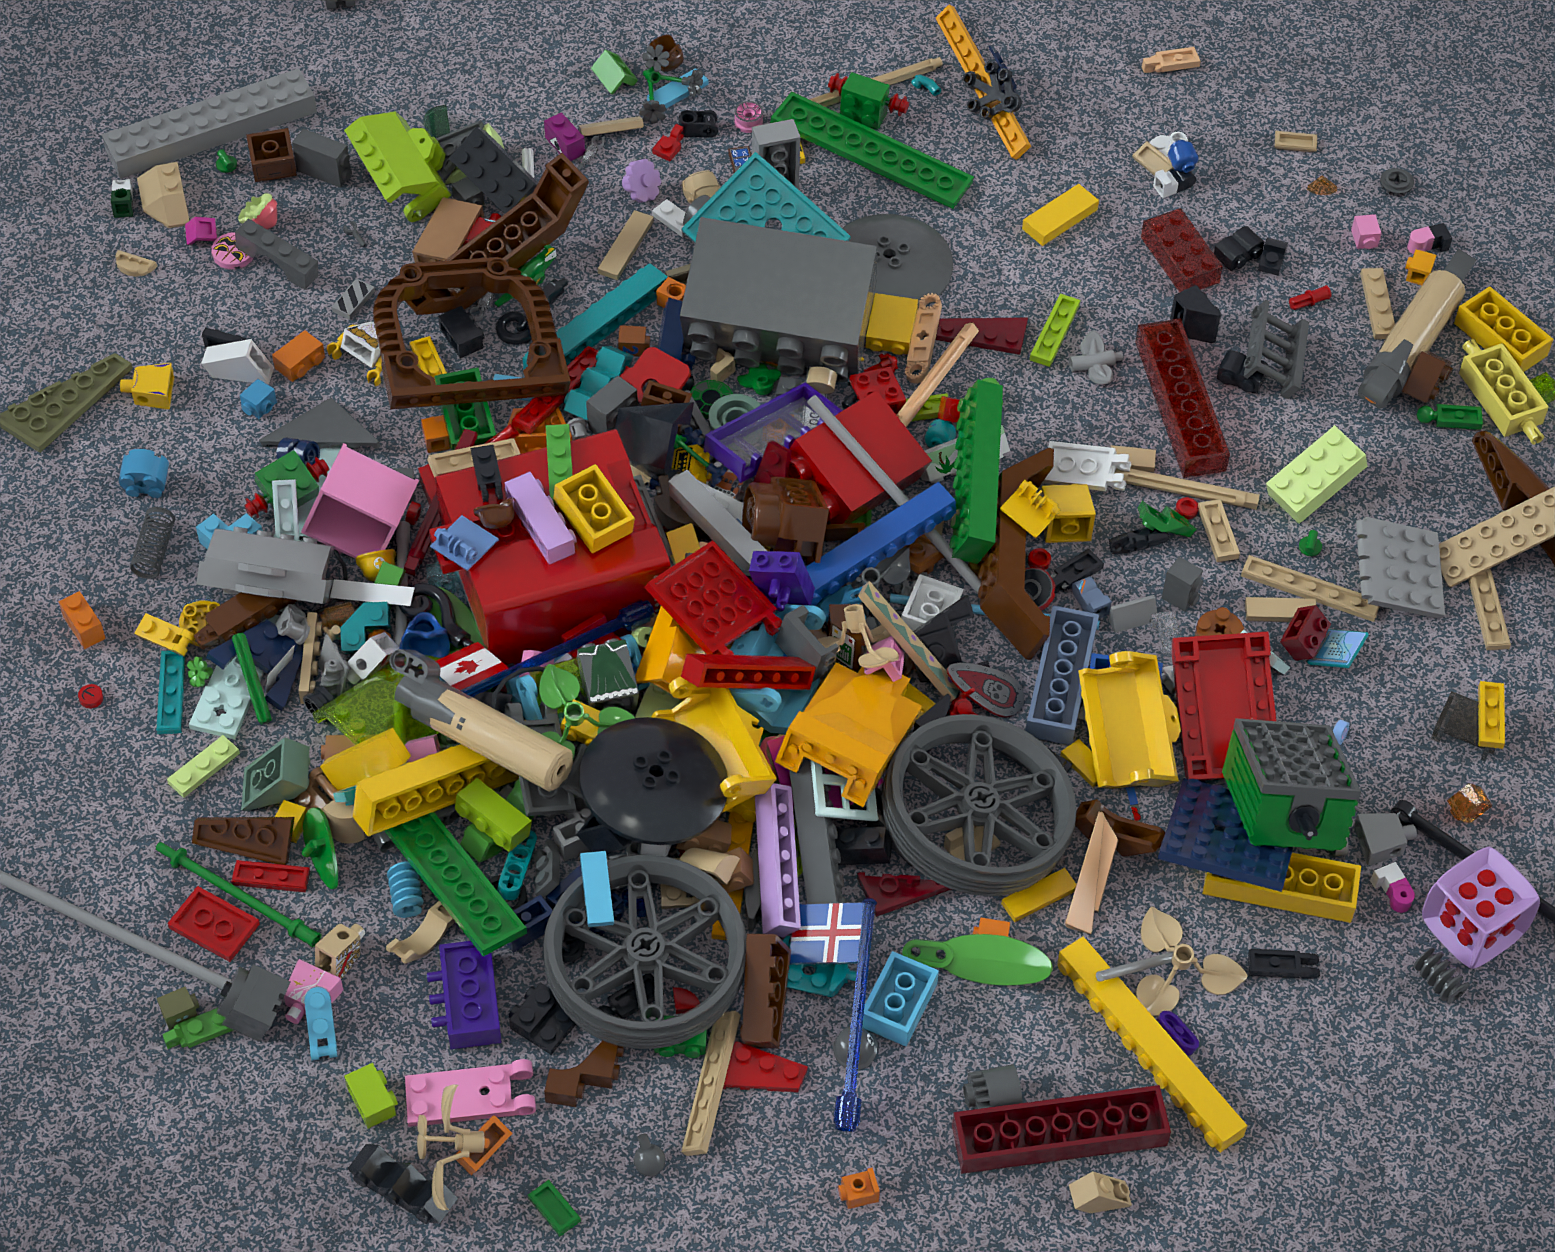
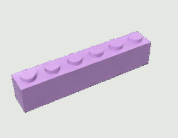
[755,783,801,937]

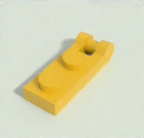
[134,613,195,656]

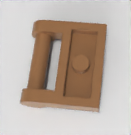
[294,767,337,811]

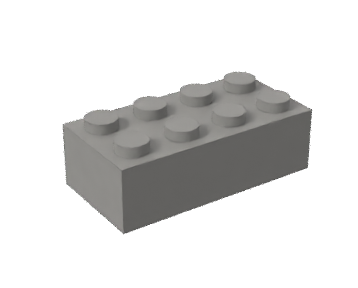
[752,119,800,190]

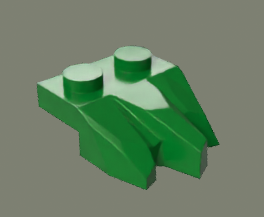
[1137,501,1197,537]

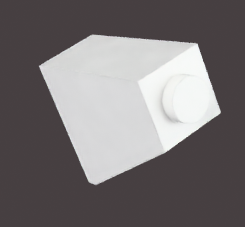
[201,339,274,385]

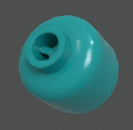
[924,419,956,448]

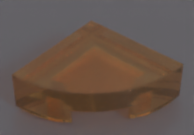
[1307,175,1338,195]

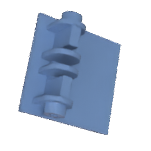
[430,515,499,571]

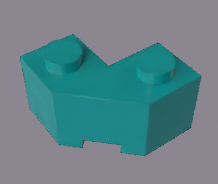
[340,602,391,654]

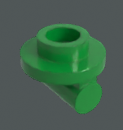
[216,149,237,173]
[1299,530,1322,557]

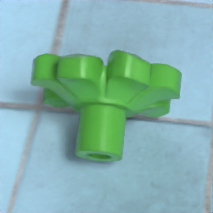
[187,657,213,687]

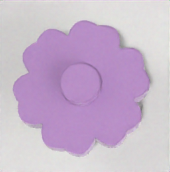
[622,159,661,203]

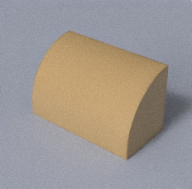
[323,800,365,844]
[679,848,740,885]

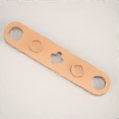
[905,293,942,383]

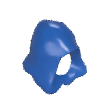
[399,612,450,661]

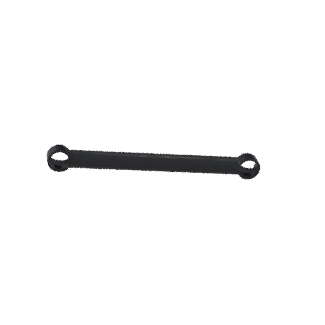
[1391,800,1555,923]

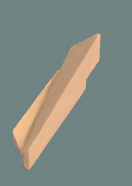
[1065,812,1118,934]

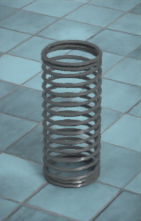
[130,507,175,579]

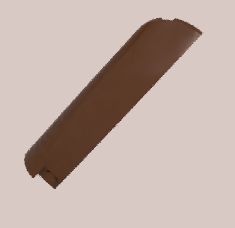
[1472,431,1555,566]

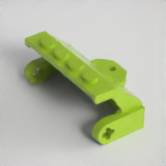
[344,111,451,222]

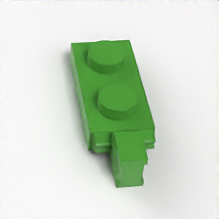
[163,1008,233,1049]

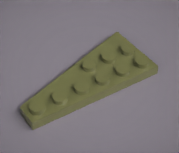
[0,353,133,453]

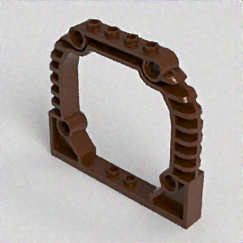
[373,257,571,410]

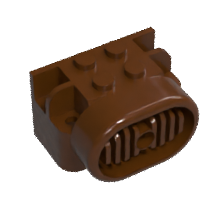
[742,477,829,563]

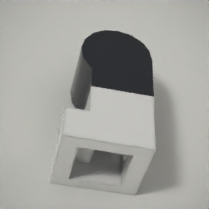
[1153,170,1196,199]

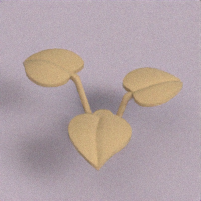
[818,604,899,668]
[1136,907,1248,1017]
[417,1084,485,1210]

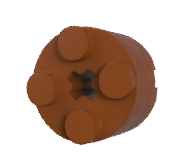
[1194,607,1244,636]

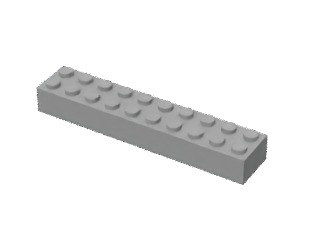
[102,68,317,179]

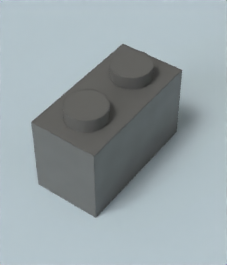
[1162,557,1203,611]

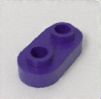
[1156,1011,1199,1056]

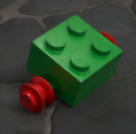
[828,72,909,130]
[244,450,330,519]

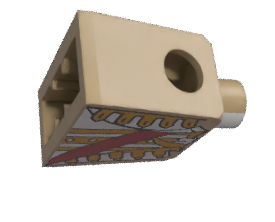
[315,924,365,979]

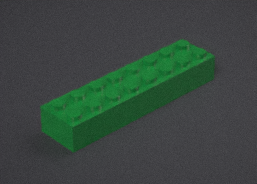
[949,379,1003,564]

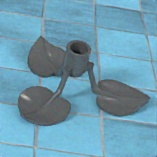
[840,547,910,630]

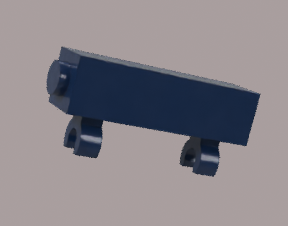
[657,298,696,370]

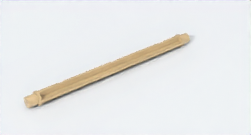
[809,57,943,107]

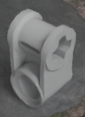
[275,604,310,645]

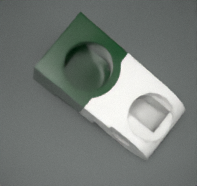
[110,179,133,218]

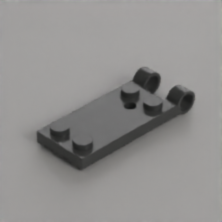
[505,701,576,816]

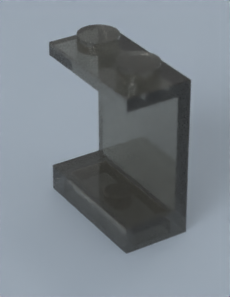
[1431,691,1506,761]

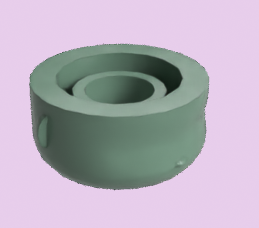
[709,394,763,451]

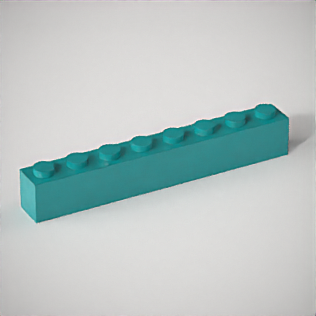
[523,263,668,369]

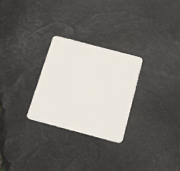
[265,645,295,693]

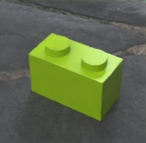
[344,1063,398,1129]

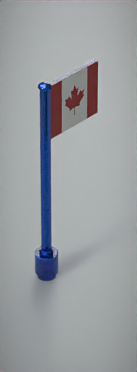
[436,600,655,697]

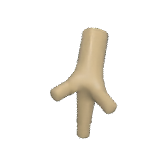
[322,625,341,648]

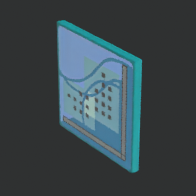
[1307,629,1369,668]

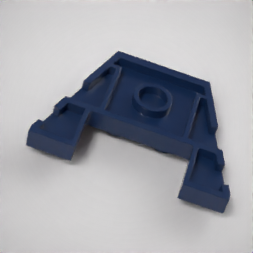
[206,620,304,711]

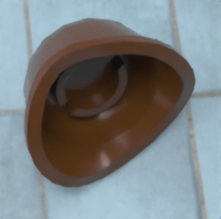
[473,497,514,529]

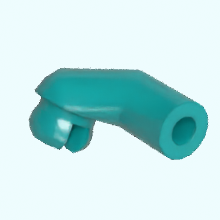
[911,74,942,96]

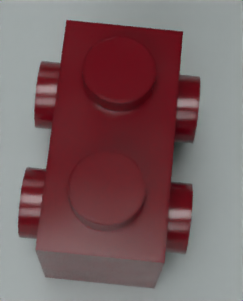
[1280,605,1331,661]

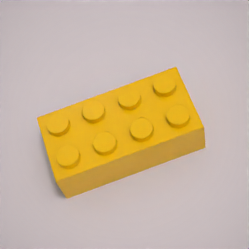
[1454,286,1553,372]

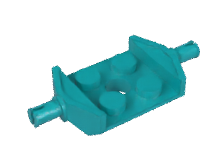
[782,936,866,997]

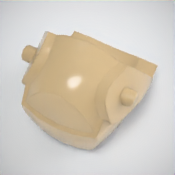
[681,170,720,204]

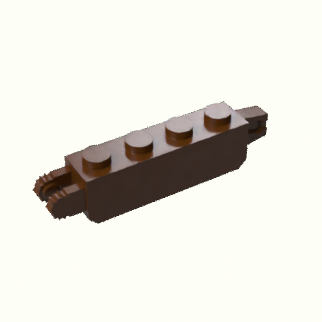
[194,592,297,650]

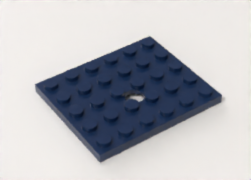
[1158,778,1293,892]

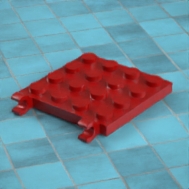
[645,540,782,655]

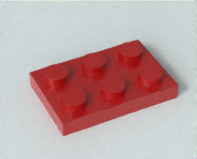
[167,886,260,962]

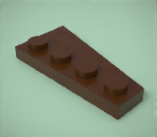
[192,817,295,865]

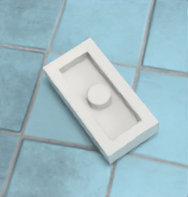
[652,199,685,237]

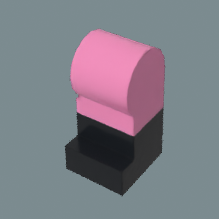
[1407,223,1452,254]

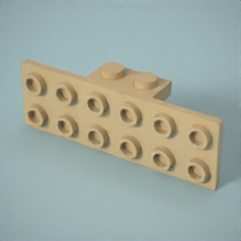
[1439,487,1555,587]

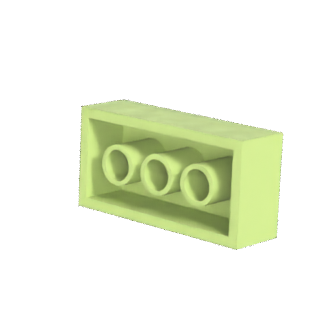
[1266,425,1368,523]

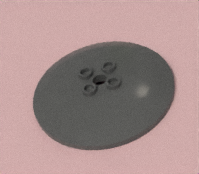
[842,214,953,309]

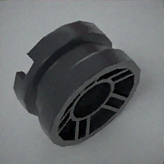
[303,685,340,723]

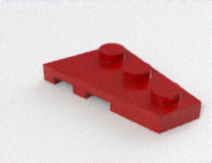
[723,1041,808,1092]

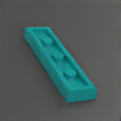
[156,650,186,734]

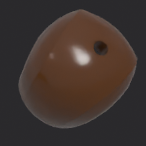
[649,34,684,72]

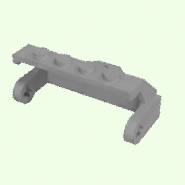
[196,527,335,604]

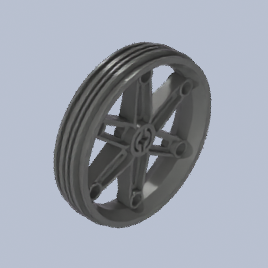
[881,714,1076,896]
[544,855,746,1049]

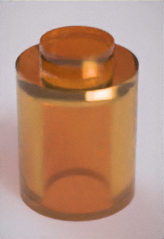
[320,601,354,630]

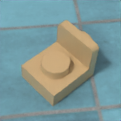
[710,348,735,382]

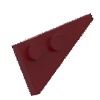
[857,872,952,917]

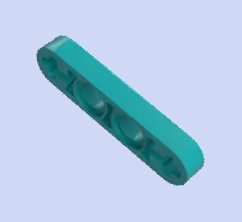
[497,830,537,900]

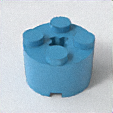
[119,449,169,498]

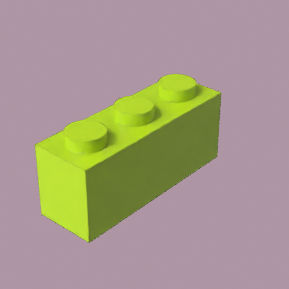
[455,778,532,852]

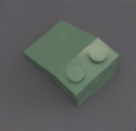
[241,737,310,811]

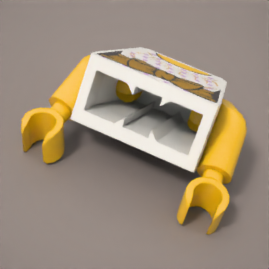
[327,322,382,386]

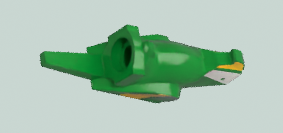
[495,244,556,307]

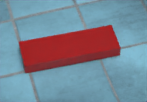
[231,860,311,893]

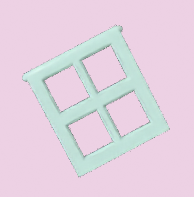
[811,760,879,821]

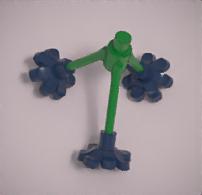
[649,427,729,490]

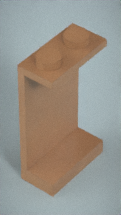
[412,197,484,263]

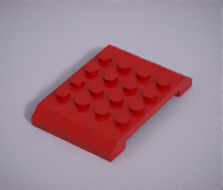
[1171,631,1277,781]

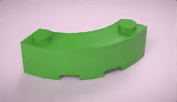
[460,779,540,863]

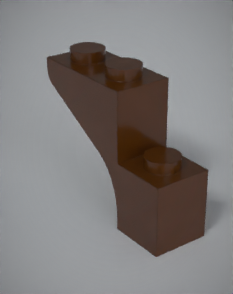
[1075,799,1166,857]
[544,1040,625,1107]

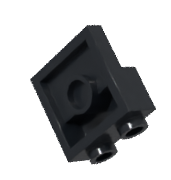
[509,982,576,1055]

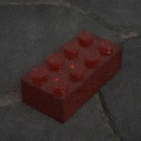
[1141,208,1223,292]

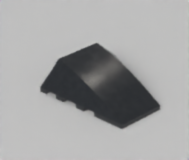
[615,402,694,482]

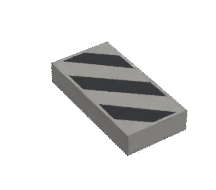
[332,279,375,320]

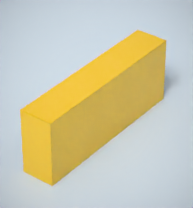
[1022,184,1099,246]
[320,728,411,791]

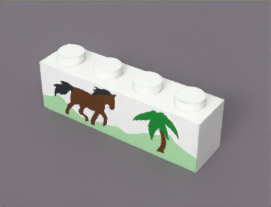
[921,425,1010,483]

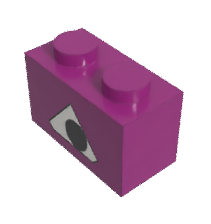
[544,112,585,161]

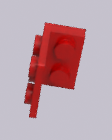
[849,367,906,415]

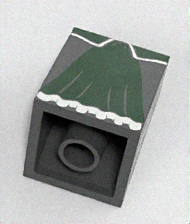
[577,639,639,711]

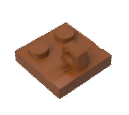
[904,534,944,574]

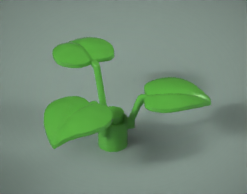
[539,664,635,758]

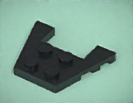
[913,595,990,682]

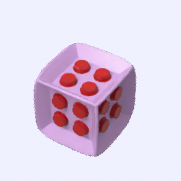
[1422,847,1540,969]

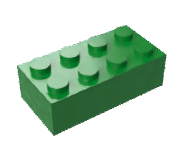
[434,367,496,451]

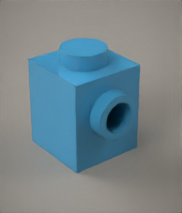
[240,379,277,419]

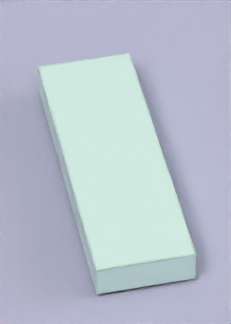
[272,480,300,541]

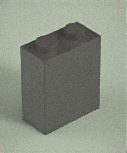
[292,128,352,188]

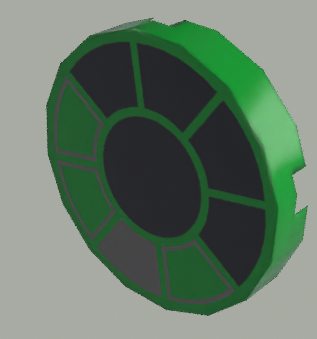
[690,380,733,419]

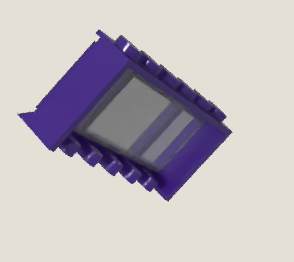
[704,382,843,483]

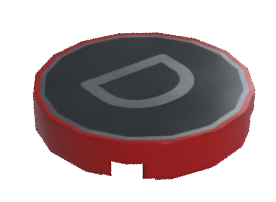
[1024,567,1055,611]

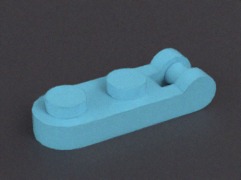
[304,986,338,1061]

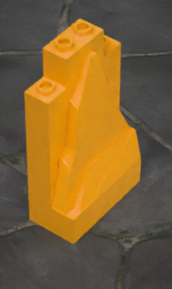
[775,662,922,807]

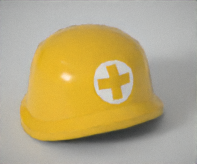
[355,549,396,582]

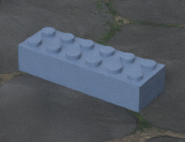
[1026,605,1099,745]

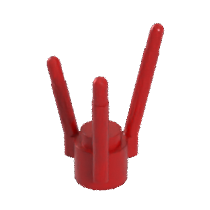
[948,688,978,716]

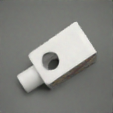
[346,632,399,684]

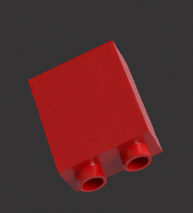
[788,390,932,524]

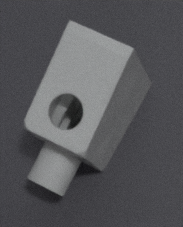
[1354,813,1417,866]

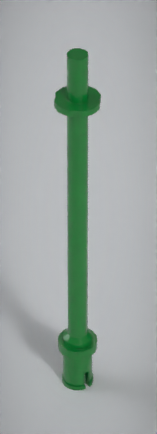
[155,842,322,948]

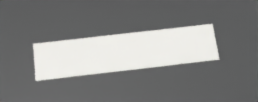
[330,579,414,606]

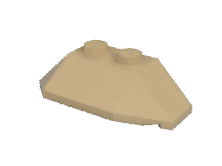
[137,162,189,228]

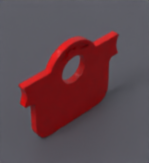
[619,347,691,403]

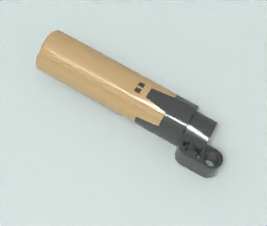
[390,649,573,792]

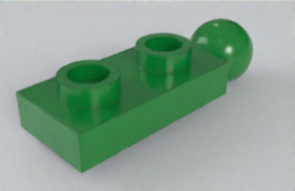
[1416,404,1483,430]

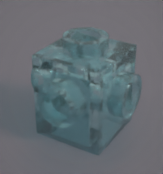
[426,561,461,593]

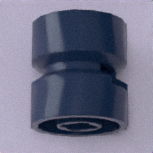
[277,437,320,466]

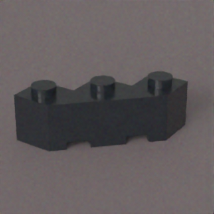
[347,1144,458,1224]

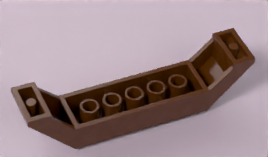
[404,153,589,315]
[978,448,1054,660]

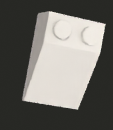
[901,574,964,631]

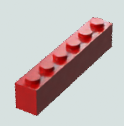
[681,654,816,690]

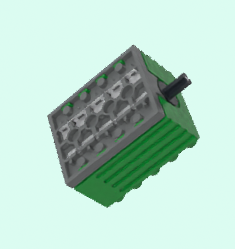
[1222,718,1361,851]

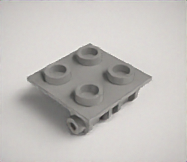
[319,634,349,700]

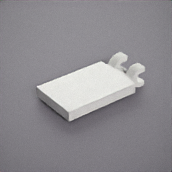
[1042,441,1131,491]

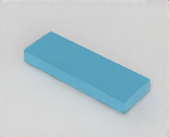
[647,68,709,108]
[580,851,614,927]

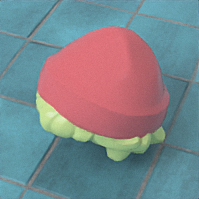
[238,193,277,230]

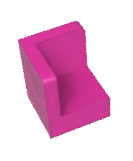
[185,217,217,245]

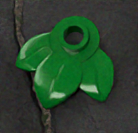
[737,363,781,395]

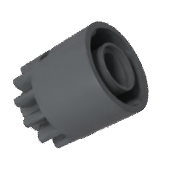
[963,1064,1023,1110]

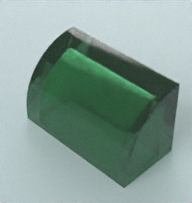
[423,105,450,138]

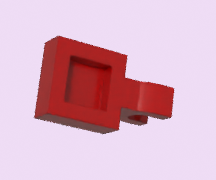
[652,124,684,162]

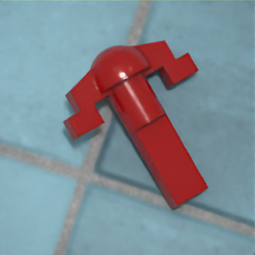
[863,354,898,373]

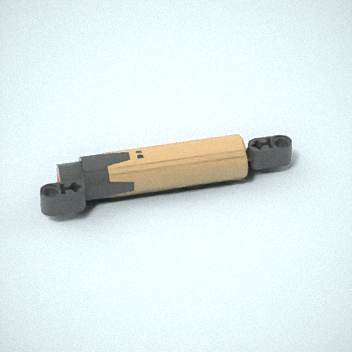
[1358,249,1476,409]

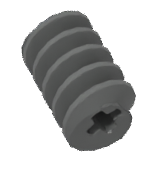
[1414,948,1470,1004]

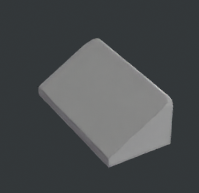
[1109,595,1158,633]

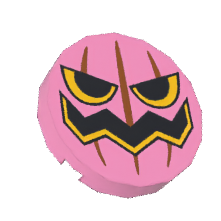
[212,233,253,269]

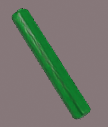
[232,633,272,724]

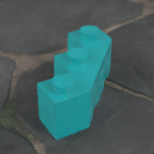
[564,346,633,420]

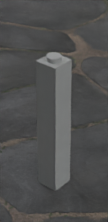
[669,470,767,570]

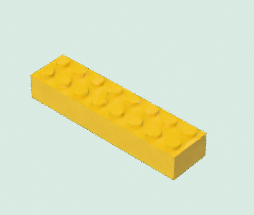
[353,720,526,836]

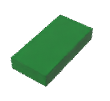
[527,1180,581,1237]

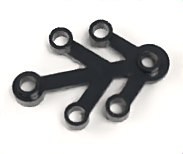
[962,61,1022,120]

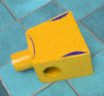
[120,363,175,409]

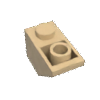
[1069,1172,1132,1213]

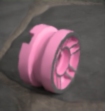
[735,101,763,133]

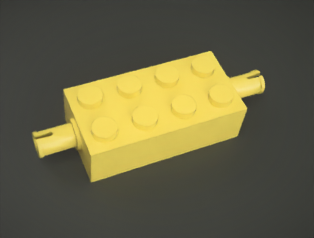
[1459,339,1549,445]

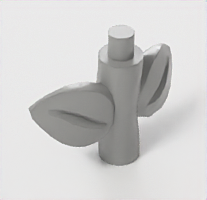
[1069,330,1123,384]

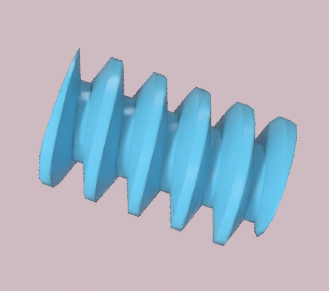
[387,861,424,918]

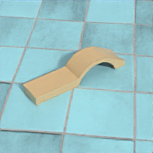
[386,901,455,964]

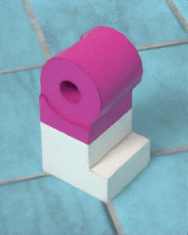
[1370,862,1415,913]

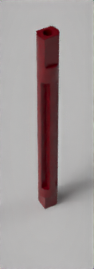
[404,429,478,576]

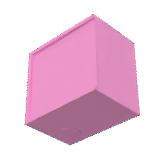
[301,443,419,559]

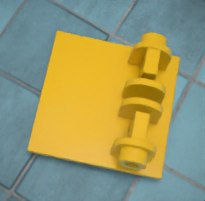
[1000,480,1061,538]

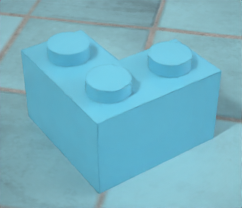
[196,513,263,550]

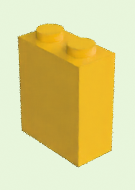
[866,293,918,355]

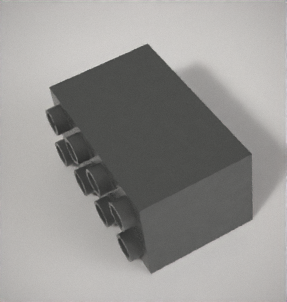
[680,217,877,382]

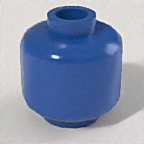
[1167,140,1199,173]

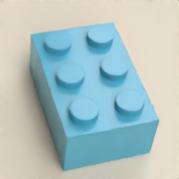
[860,951,939,1047]

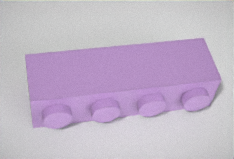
[505,472,577,564]

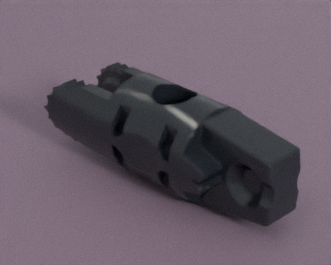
[1109,527,1169,554]

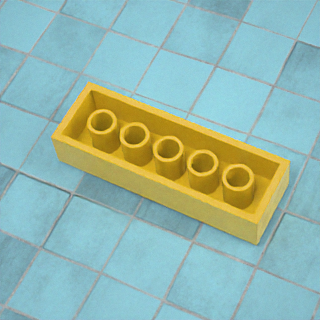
[1202,852,1361,923]

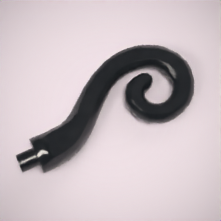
[496,278,568,345]
[399,583,474,650]

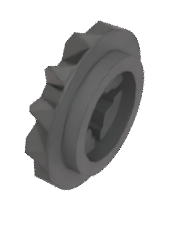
[1380,168,1414,196]

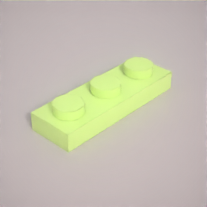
[167,735,240,798]

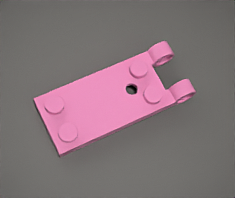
[405,1059,536,1127]

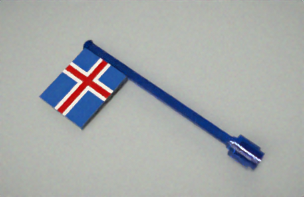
[790,898,877,1132]

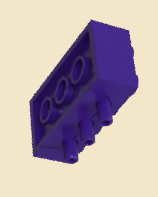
[427,941,502,1050]

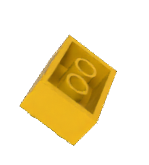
[553,464,635,553]

